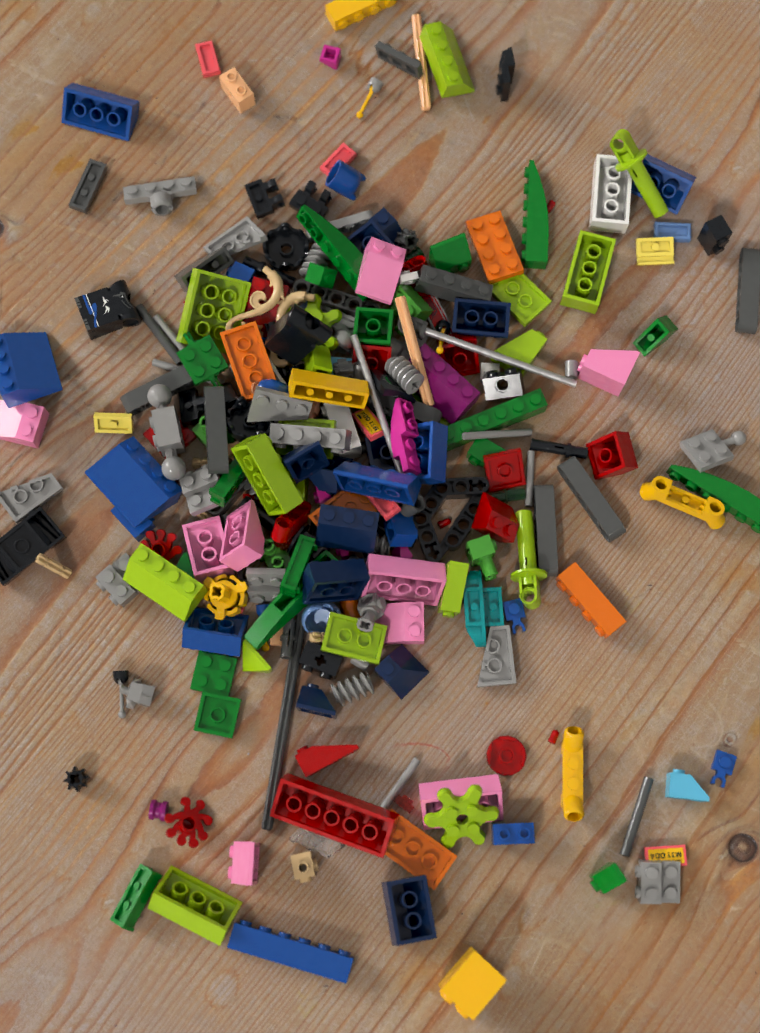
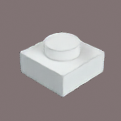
[397,270,419,286]
[480,362,500,383]

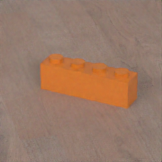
[555,562,627,639]

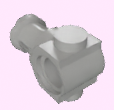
[356,593,386,632]

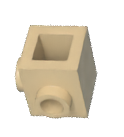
[290,851,319,883]

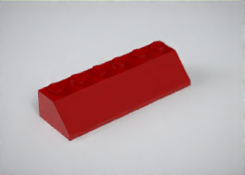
[270,773,400,858]

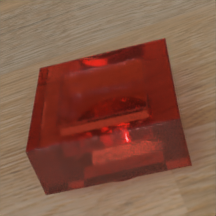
[393,794,414,814]

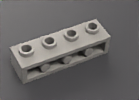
[269,423,352,454]

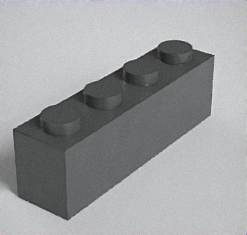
[414,264,493,302]

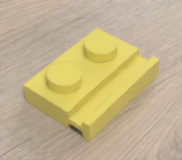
[636,237,674,266]

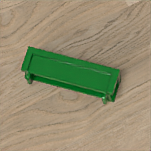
[209,456,246,508]
[280,534,318,598]
[110,863,163,932]

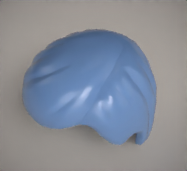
[301,602,341,633]

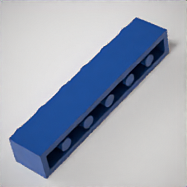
[227,919,354,984]

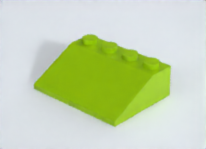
[176,268,251,354]

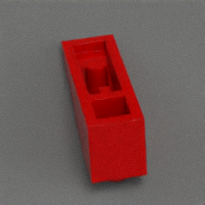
[295,744,359,778]

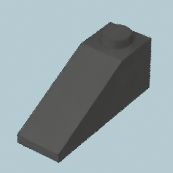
[174,246,234,292]

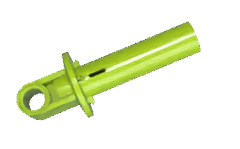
[610,129,669,218]
[510,510,547,610]

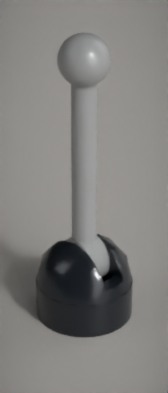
[113,670,129,719]

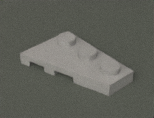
[203,217,268,255]
[247,386,313,422]
[0,473,64,524]
[477,625,516,688]

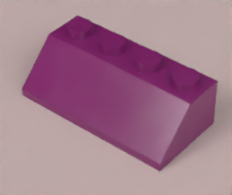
[408,343,480,424]

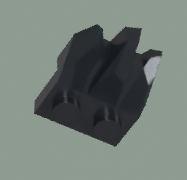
[496,47,515,102]

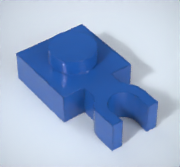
[503,598,526,634]
[710,750,737,788]

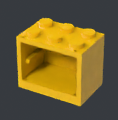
[438,946,507,1020]

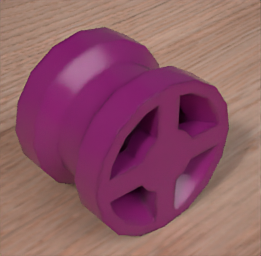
[148,799,169,822]

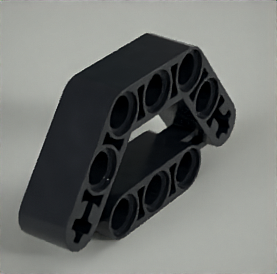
[413,477,489,563]

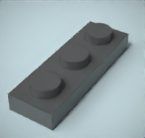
[375,41,424,80]
[68,159,108,214]

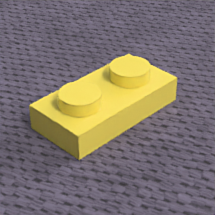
[93,412,134,434]

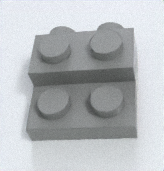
[179,464,228,517]
[95,553,140,607]
[246,568,286,605]
[635,859,681,904]

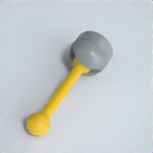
[356,77,383,119]

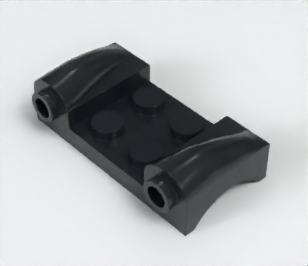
[0,507,67,586]

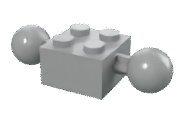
[147,384,186,481]

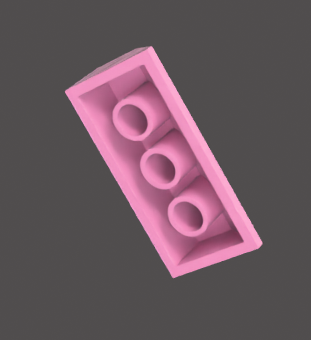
[361,553,447,606]
[418,774,503,830]

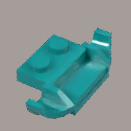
[463,570,504,647]

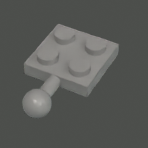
[680,429,746,473]

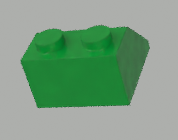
[429,233,472,273]
[353,307,394,346]

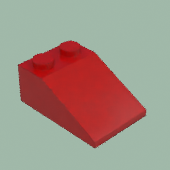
[243,277,290,337]

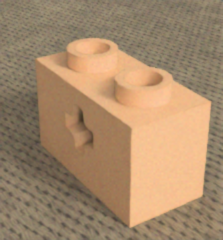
[219,67,256,113]

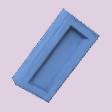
[653,222,691,243]

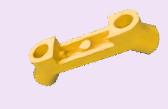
[640,476,725,530]
[561,726,584,822]

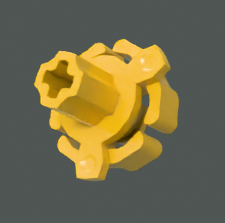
[203,574,248,620]

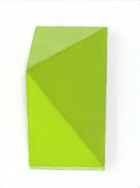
[243,639,273,673]

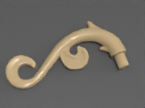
[225,266,285,330]
[269,291,316,368]

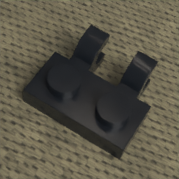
[244,178,285,219]
[289,180,332,218]

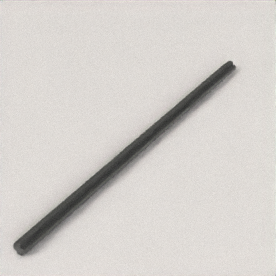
[261,522,317,830]

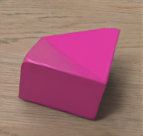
[319,44,341,70]
[391,547,413,559]

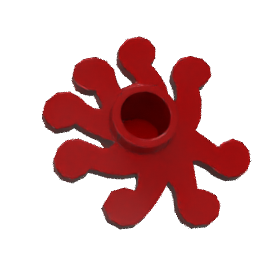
[140,529,183,561]
[164,797,213,848]

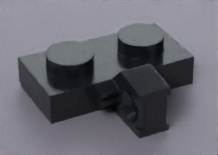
[178,387,205,427]

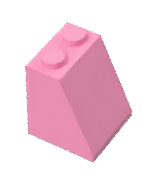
[577,349,640,397]

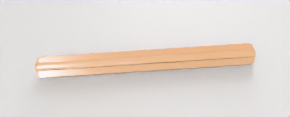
[412,14,431,111]
[395,296,434,406]

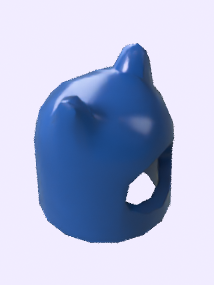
[325,160,366,200]

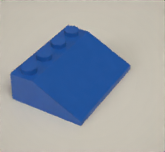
[0,332,63,408]
[85,436,182,528]

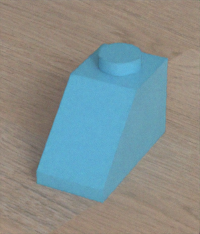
[665,769,710,802]

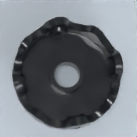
[263,223,309,272]
[226,396,275,442]

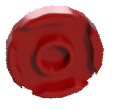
[486,736,527,776]

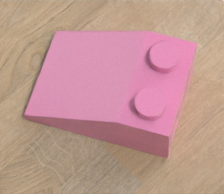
[355,237,406,305]
[0,400,49,448]
[219,499,265,572]
[182,515,235,584]
[374,602,424,645]
[228,841,260,886]

